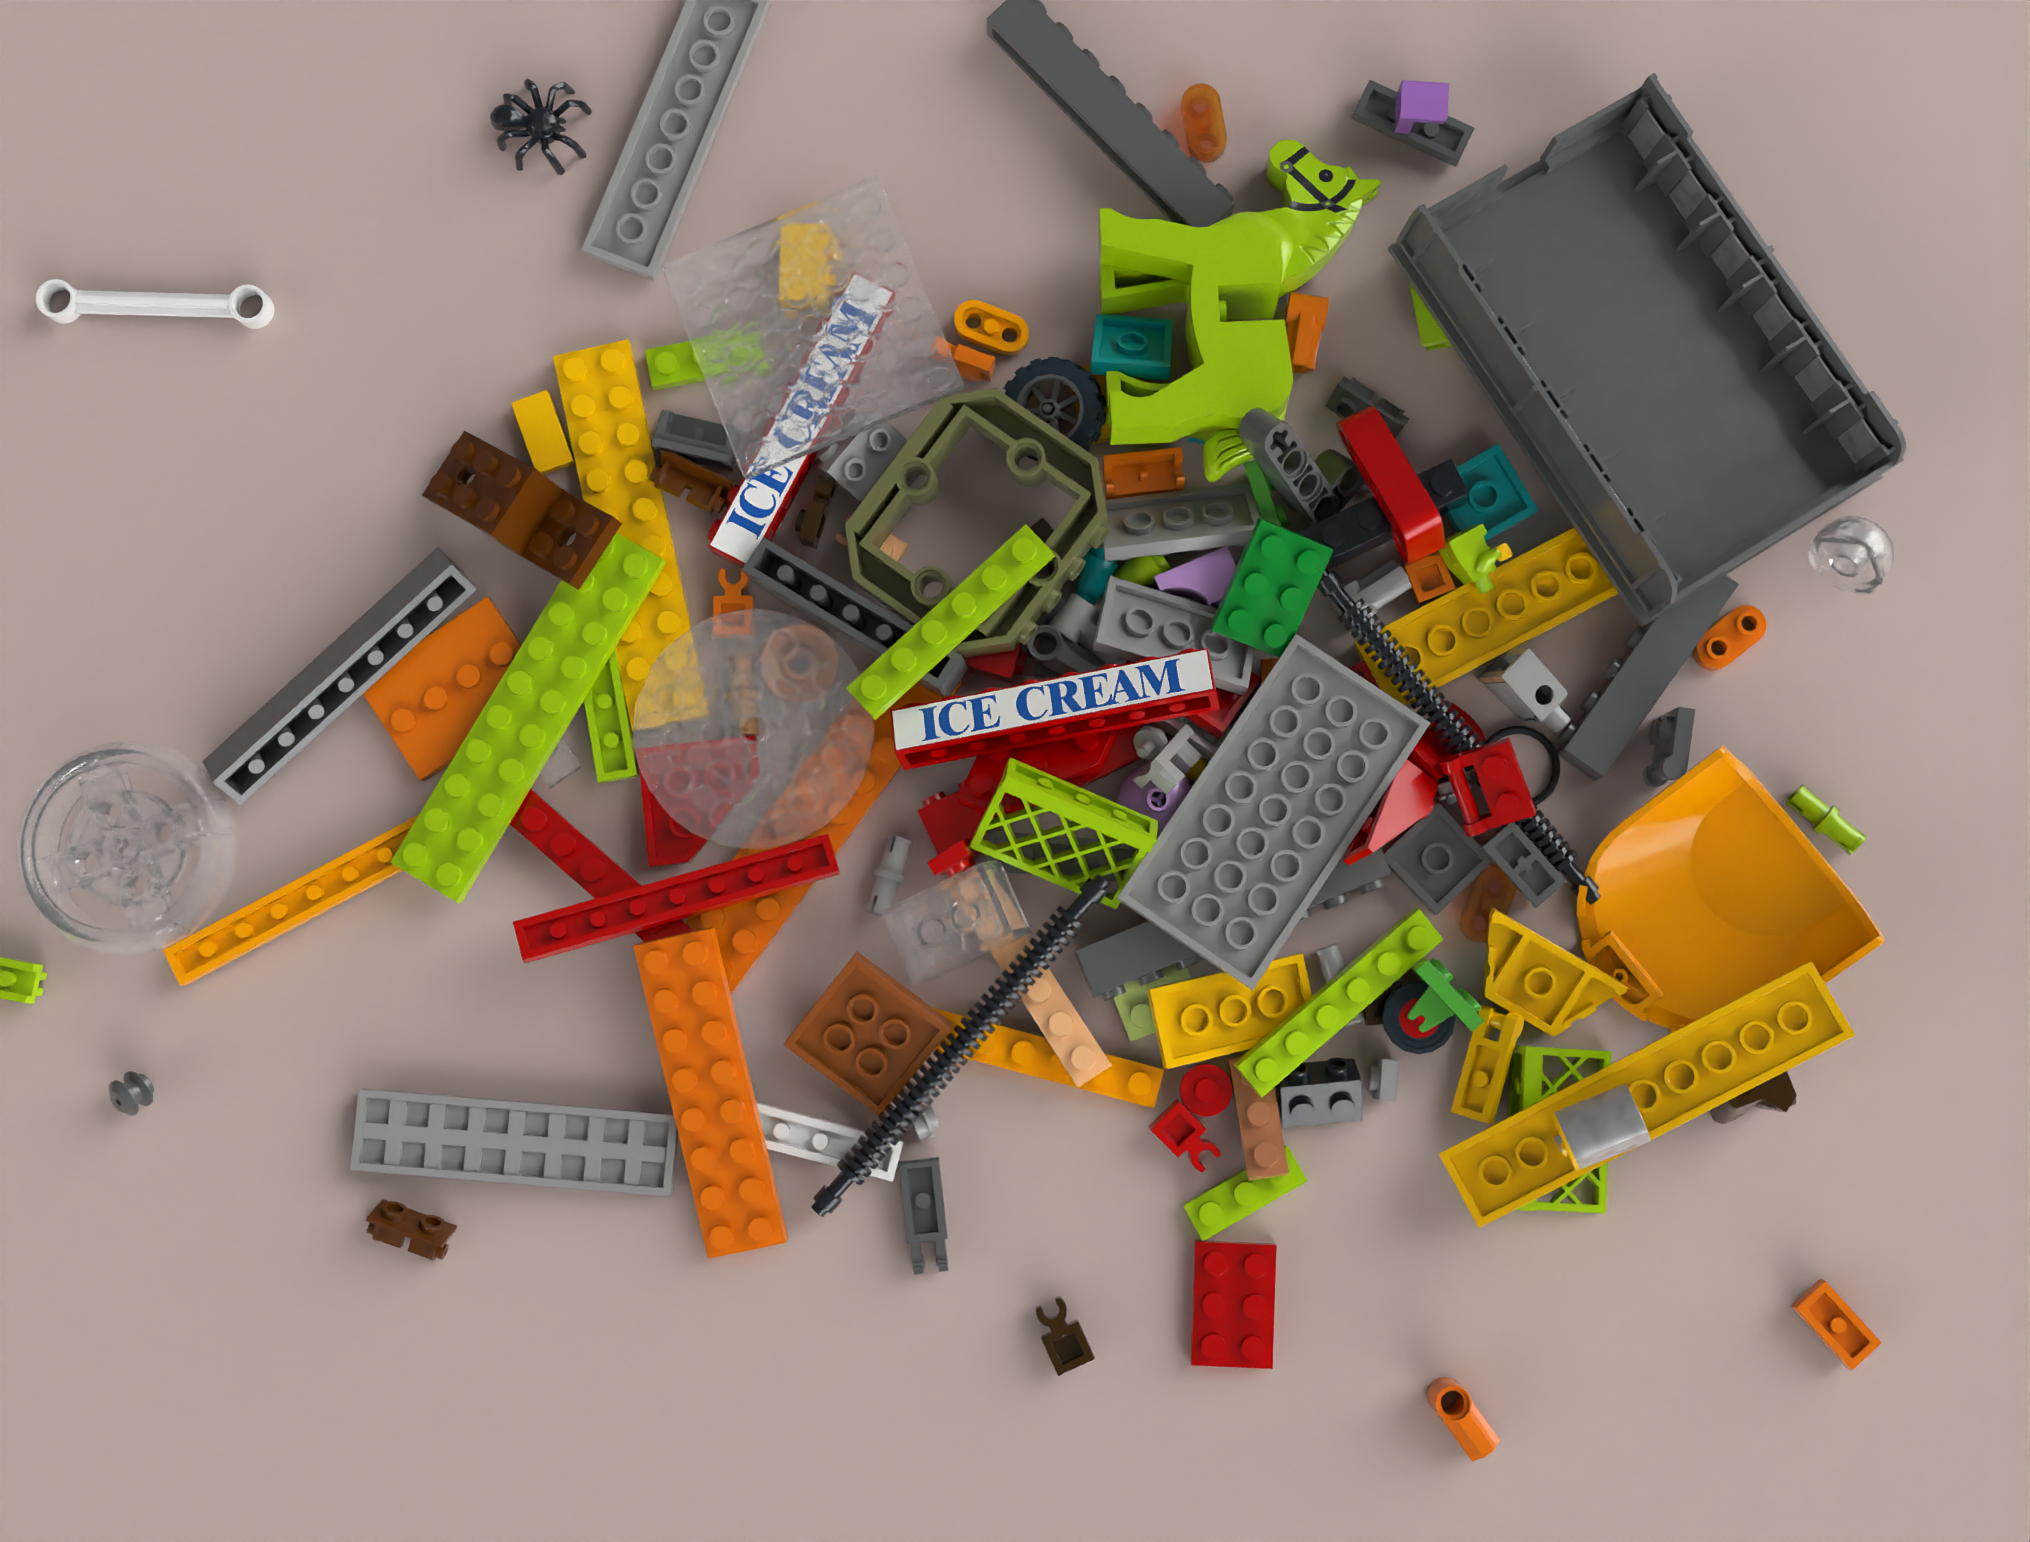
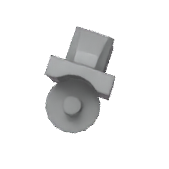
[1133,724,1202,795]

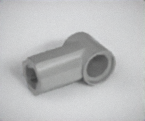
[1328,559,1412,632]
[1049,592,1122,664]

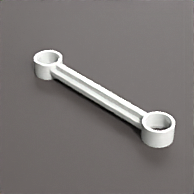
[36,279,274,329]

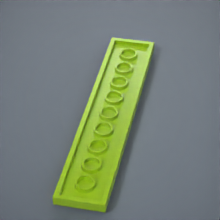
[390,533,667,903]

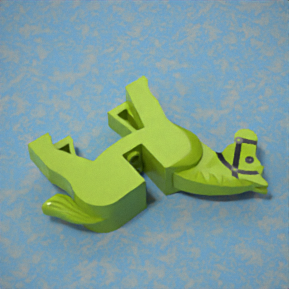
[1098,140,1381,482]

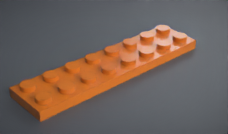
[633,927,789,1259]

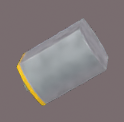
[1551,1083,1651,1171]

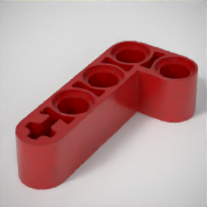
[1336,405,1445,565]

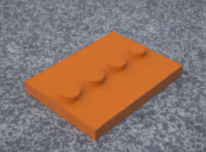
[363,596,522,782]

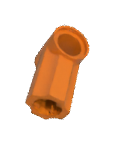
[1285,292,1329,374]
[1427,1377,1500,1462]

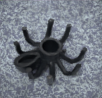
[490,78,592,175]

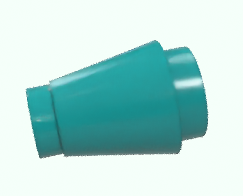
[1075,547,1119,605]

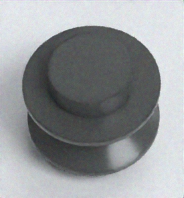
[109,1071,154,1116]

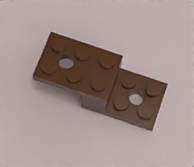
[422,431,622,590]

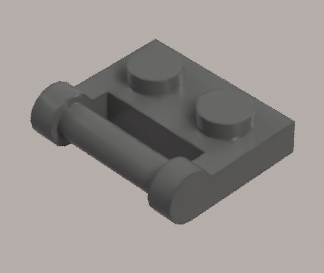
[1643,707,1695,787]

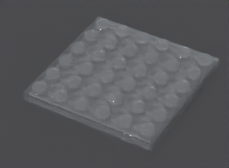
[661,175,965,480]

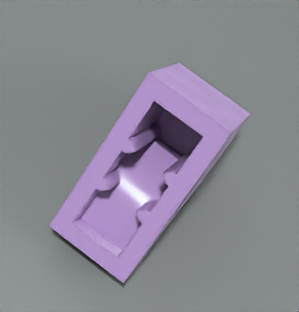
[1153,546,1236,609]

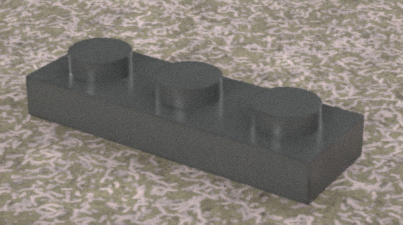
[1351,80,1475,167]

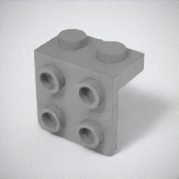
[811,406,920,504]

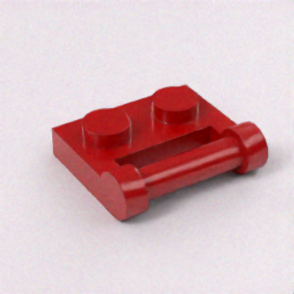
[1439,738,1536,837]

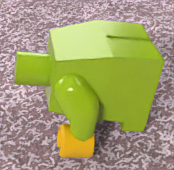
[1439,523,1513,594]

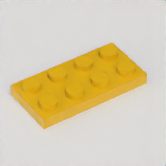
[1146,953,1312,1069]

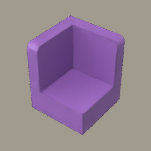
[1394,80,1449,134]

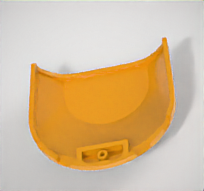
[1576,745,1884,1032]

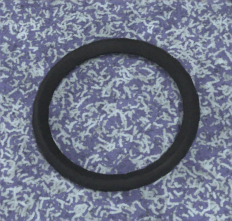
[1484,726,1560,805]

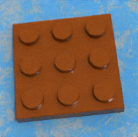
[783,951,953,1116]

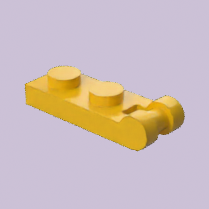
[1451,1005,1524,1125]

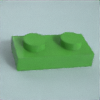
[1243,459,1290,527]

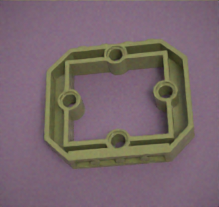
[845,388,1109,659]

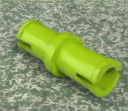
[1785,784,1867,855]

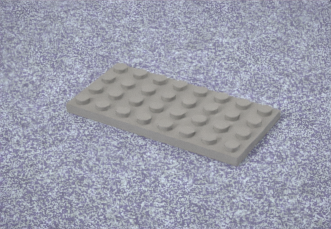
[1117,634,1430,991]

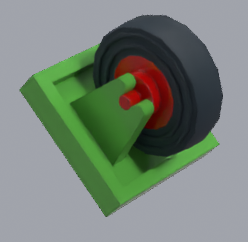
[1382,957,1484,1054]

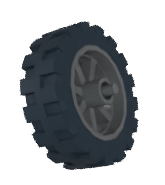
[1003,357,1106,461]

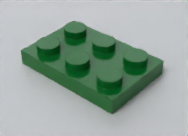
[1209,517,1334,658]

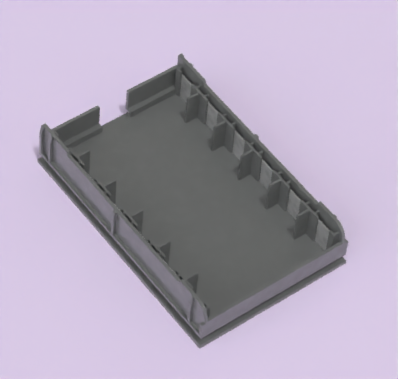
[1388,73,1906,627]

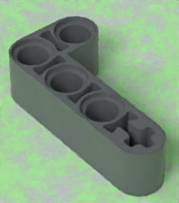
[1239,408,1364,524]

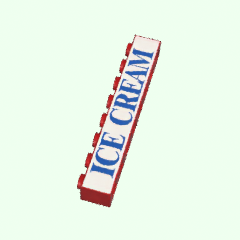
[707,272,898,568]
[890,648,1220,770]

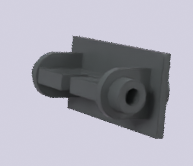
[1325,376,1409,439]

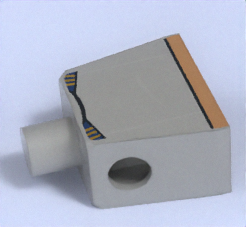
[1477,648,1571,733]

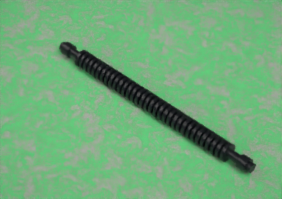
[1317,568,1601,905]
[811,874,1110,1217]

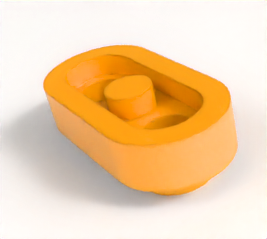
[954,300,1029,356]

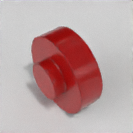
[1179,1064,1233,1117]

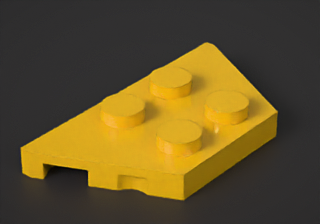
[1482,908,1628,1037]

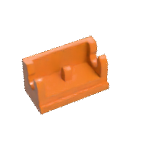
[1102,447,1185,500]

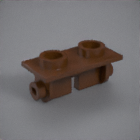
[649,448,734,514]
[366,1199,457,1261]

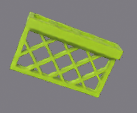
[969,757,1158,909]
[1508,1045,1612,1214]

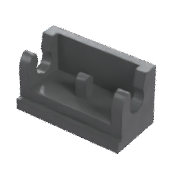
[652,410,743,471]
[1480,822,1567,908]

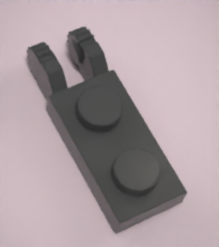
[898,1157,949,1275]

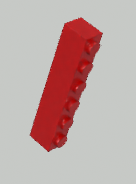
[917,724,1143,855]

